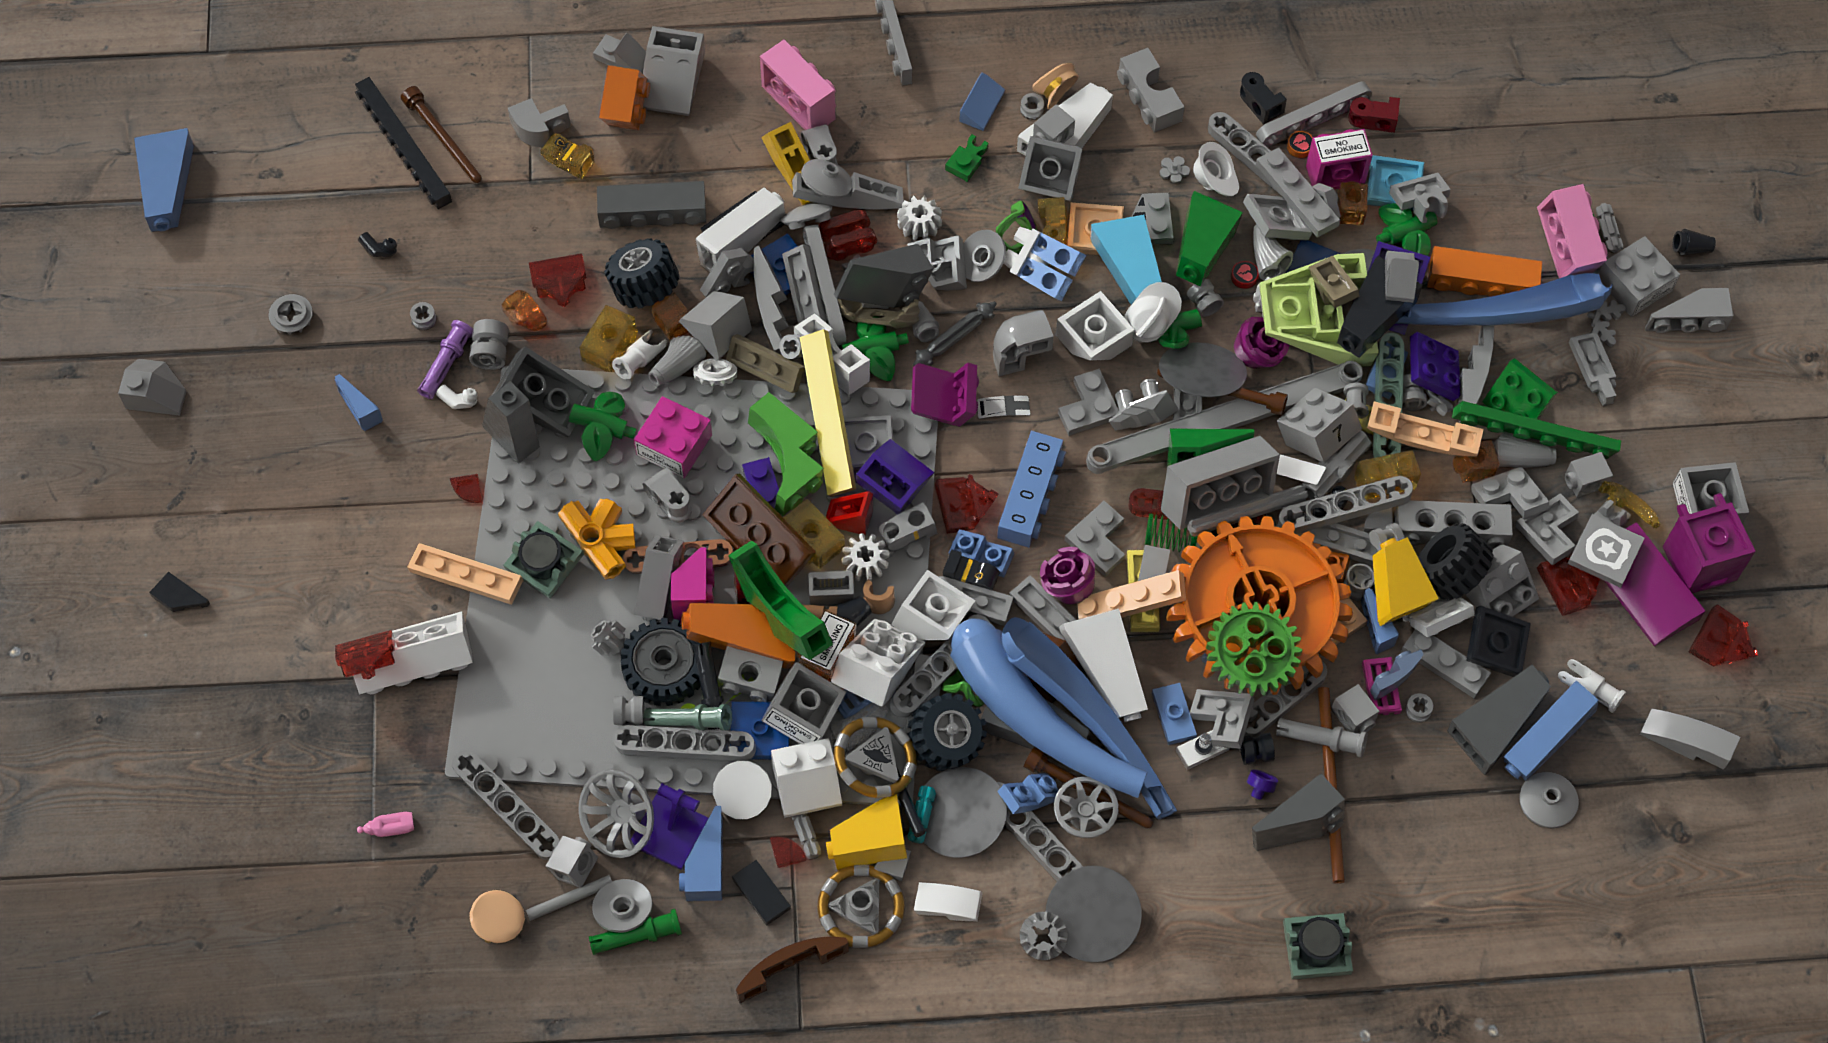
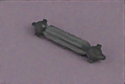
[913,301,997,366]

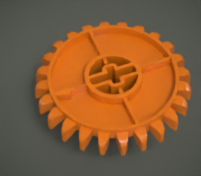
[1166,516,1353,695]

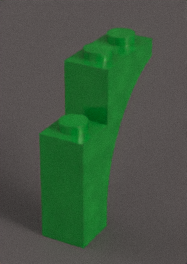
[728,540,833,660]

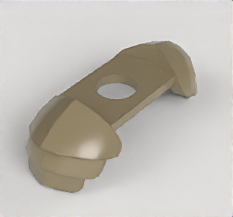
[837,299,920,329]

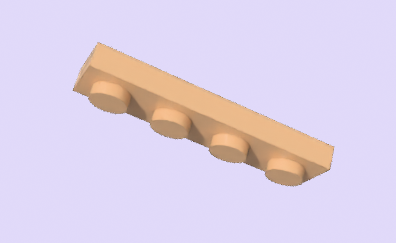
[407,543,523,605]
[1077,570,1186,620]

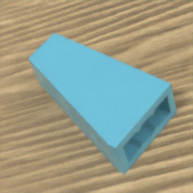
[1090,215,1162,305]

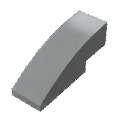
[1639,709,1740,769]

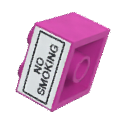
[1306,129,1373,189]
[634,396,712,479]

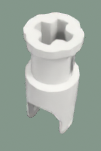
[612,330,667,380]
[1558,659,1626,713]

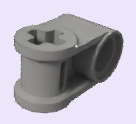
[801,124,838,165]
[642,467,692,523]

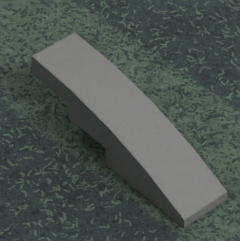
[792,172,904,209]
[754,246,789,355]
[1458,325,1494,423]

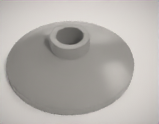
[801,159,852,198]
[963,230,1006,282]
[1519,772,1579,828]
[592,879,652,933]

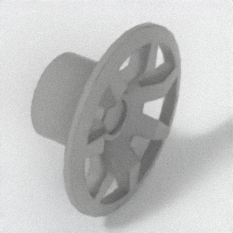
[1054,777,1118,838]

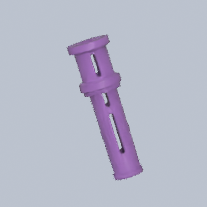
[417,320,473,399]

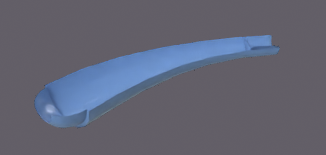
[1395,273,1613,326]
[1002,617,1177,819]
[950,618,1148,798]

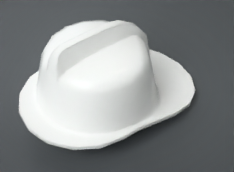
[1193,142,1239,196]
[1124,282,1182,342]

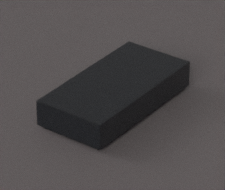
[732,860,791,926]

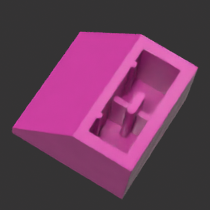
[671,547,715,624]

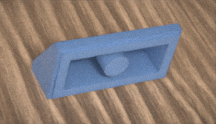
[959,72,1005,131]

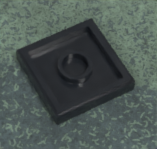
[1466,605,1531,677]

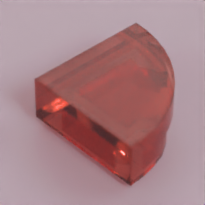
[450,474,482,503]
[770,837,806,868]

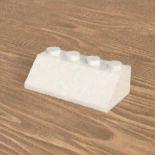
[349,612,473,694]

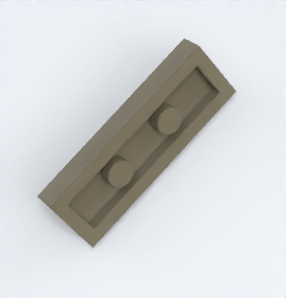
[726,334,805,393]

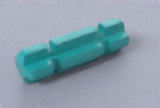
[907,786,936,844]

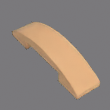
[1367,401,1484,456]

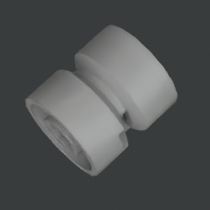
[469,319,509,370]

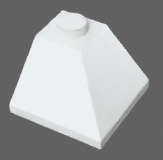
[891,570,975,640]

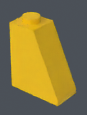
[1372,537,1439,626]
[826,794,907,870]

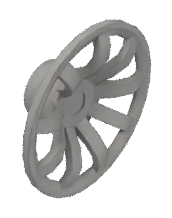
[579,769,654,858]

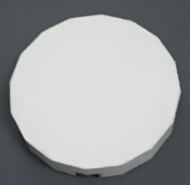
[713,760,772,819]

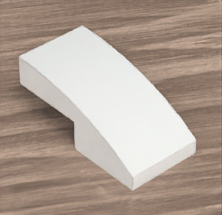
[914,882,982,921]

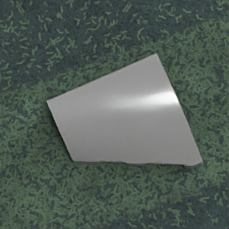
[908,235,967,291]

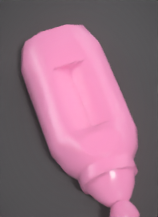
[357,812,414,837]

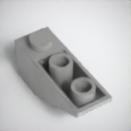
[1645,288,1733,333]

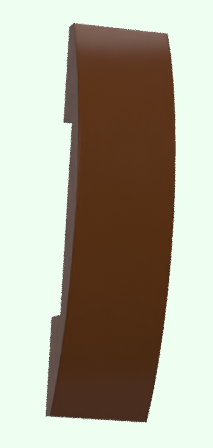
[736,937,849,1003]

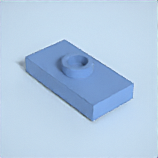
[1152,683,1197,745]

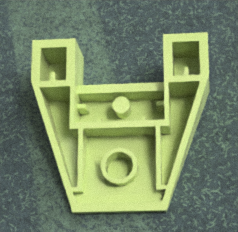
[1259,253,1379,367]

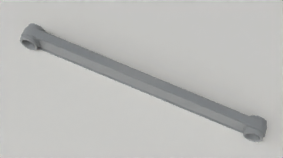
[1086,361,1363,474]

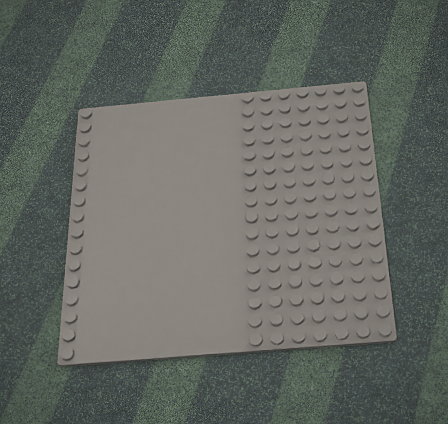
[445,366,938,807]

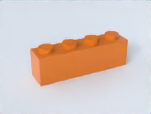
[1427,246,1542,297]

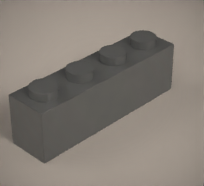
[597,181,707,229]

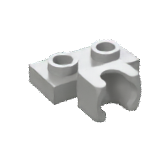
[1389,173,1451,223]
[700,248,754,297]

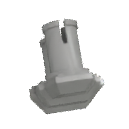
[1109,379,1179,431]

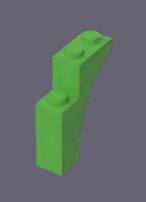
[748,392,824,516]

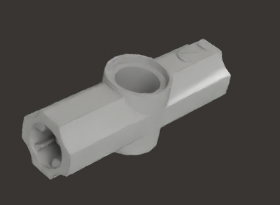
[1302,430,1372,500]

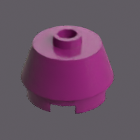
[1234,317,1289,369]
[1040,547,1095,604]

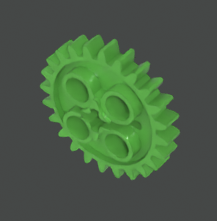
[1206,602,1302,696]

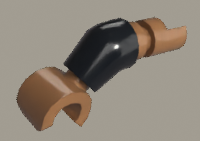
[803,579,895,629]

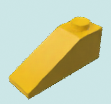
[761,122,810,205]

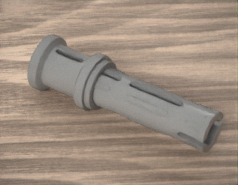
[1276,718,1368,758]

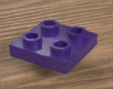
[1410,332,1460,401]

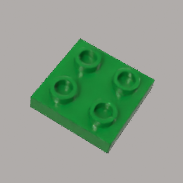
[1482,358,1558,420]

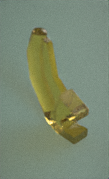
[1598,481,1661,529]

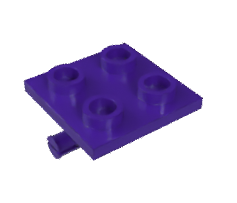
[631,783,709,870]

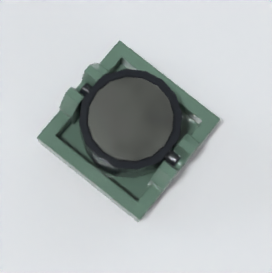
[503,521,584,599]
[1283,913,1353,980]

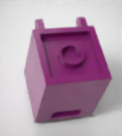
[1662,493,1756,594]

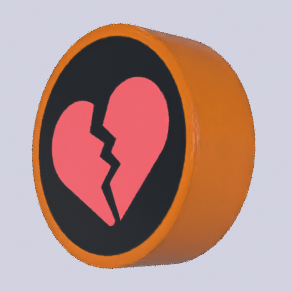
[1287,131,1313,158]

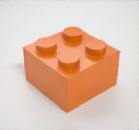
[599,65,650,130]

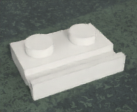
[1403,595,1474,637]

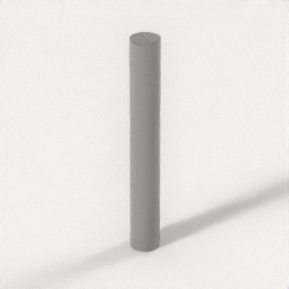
[526,875,612,921]

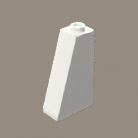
[1017,83,1113,156]
[696,188,785,272]
[1059,609,1148,722]

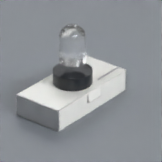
[1176,730,1230,770]

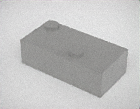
[1161,436,1280,530]

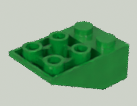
[1167,428,1255,466]

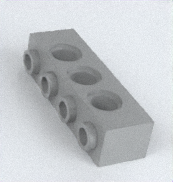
[1394,500,1513,549]

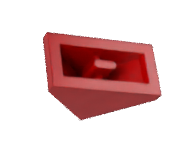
[823,491,873,536]

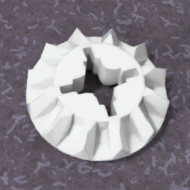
[693,358,737,387]

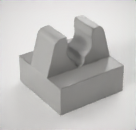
[1594,498,1631,527]

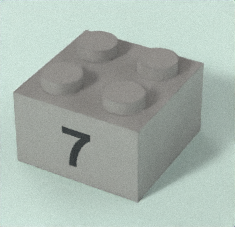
[1277,388,1362,462]

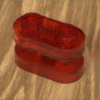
[818,210,878,261]

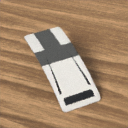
[977,396,1030,419]

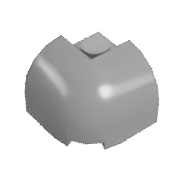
[993,310,1054,376]

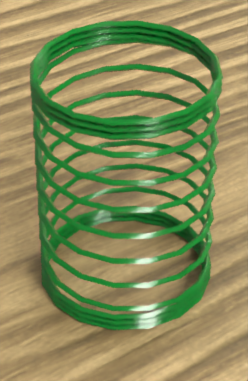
[1145,513,1198,553]

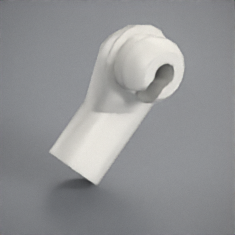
[436,385,478,409]

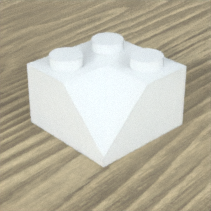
[1056,291,1135,360]

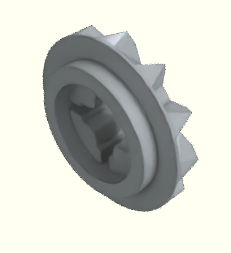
[269,294,314,335]
[1020,912,1068,960]

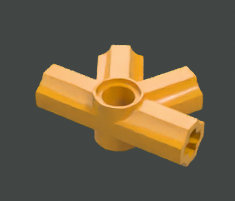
[558,498,636,580]

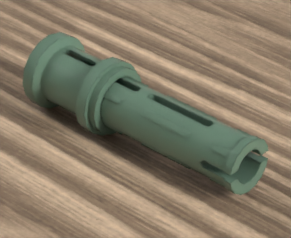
[643,704,732,731]

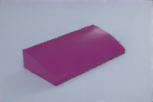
[1604,522,1705,647]

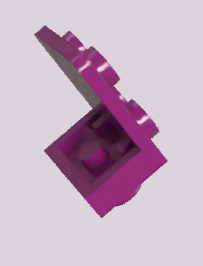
[911,363,979,427]

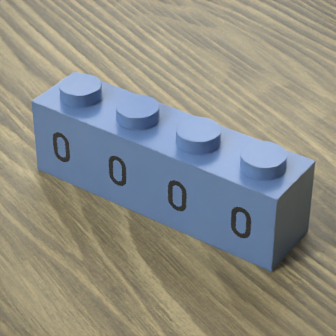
[997,431,1066,548]

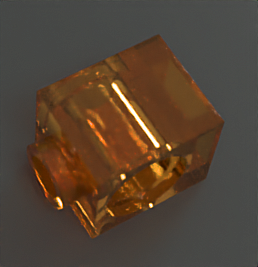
[1337,181,1367,225]
[651,292,689,341]
[1453,440,1500,483]

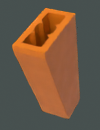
[682,603,795,669]

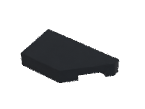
[149,572,210,612]

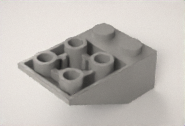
[643,26,705,116]

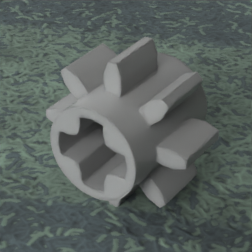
[591,620,626,655]

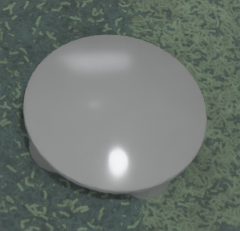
[780,204,832,229]

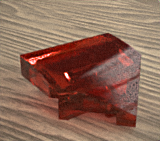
[529,253,587,307]
[934,474,999,534]
[1537,552,1600,616]
[1688,604,1758,667]
[335,630,395,679]

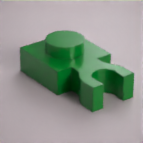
[945,134,989,182]

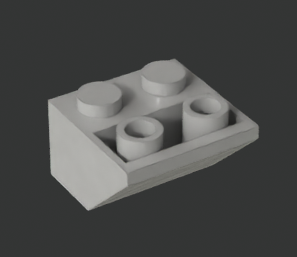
[1466,544,1539,617]

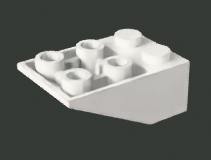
[831,619,925,707]

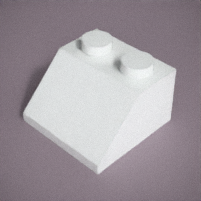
[771,738,842,818]

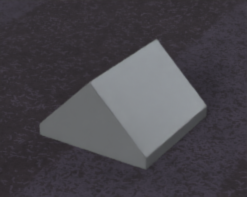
[679,291,752,361]

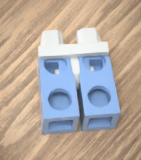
[1004,227,1086,301]

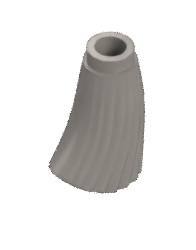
[1253,224,1293,281]
[648,336,706,386]
[1491,432,1556,468]

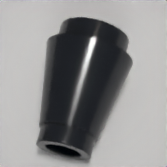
[1672,229,1716,255]

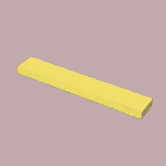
[800,329,856,497]

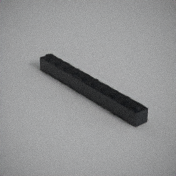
[355,77,452,209]

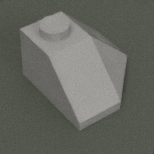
[118,359,187,416]

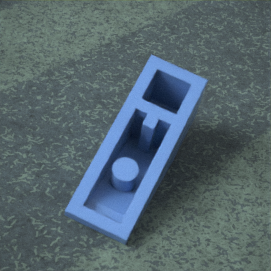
[679,806,723,901]

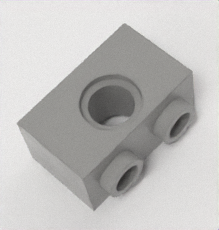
[717,646,783,702]

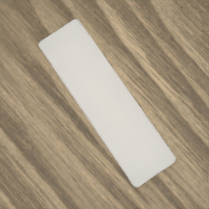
[1277,454,1326,485]

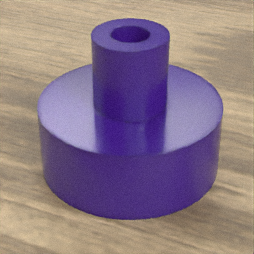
[1247,769,1278,800]

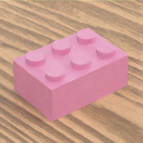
[760,40,836,130]
[1537,184,1607,278]

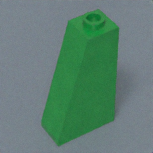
[1176,191,1243,286]

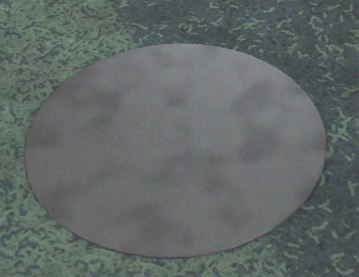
[1159,342,1247,397]
[915,767,1007,858]
[1046,866,1142,962]

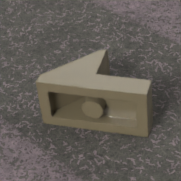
[1309,256,1360,308]

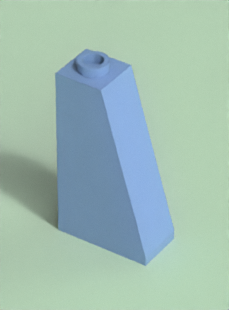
[134,128,194,232]
[1504,680,1599,781]

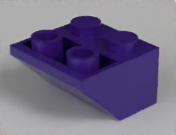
[855,439,934,515]

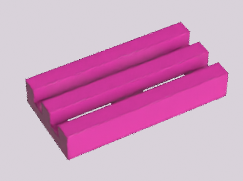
[1362,657,1402,715]

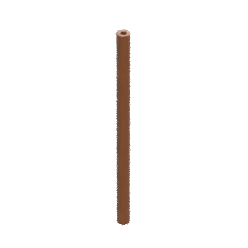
[1318,687,1345,884]

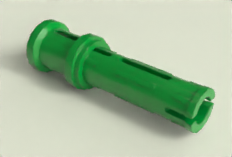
[589,909,682,955]

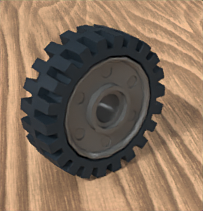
[621,618,704,706]

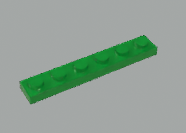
[1452,401,1621,459]

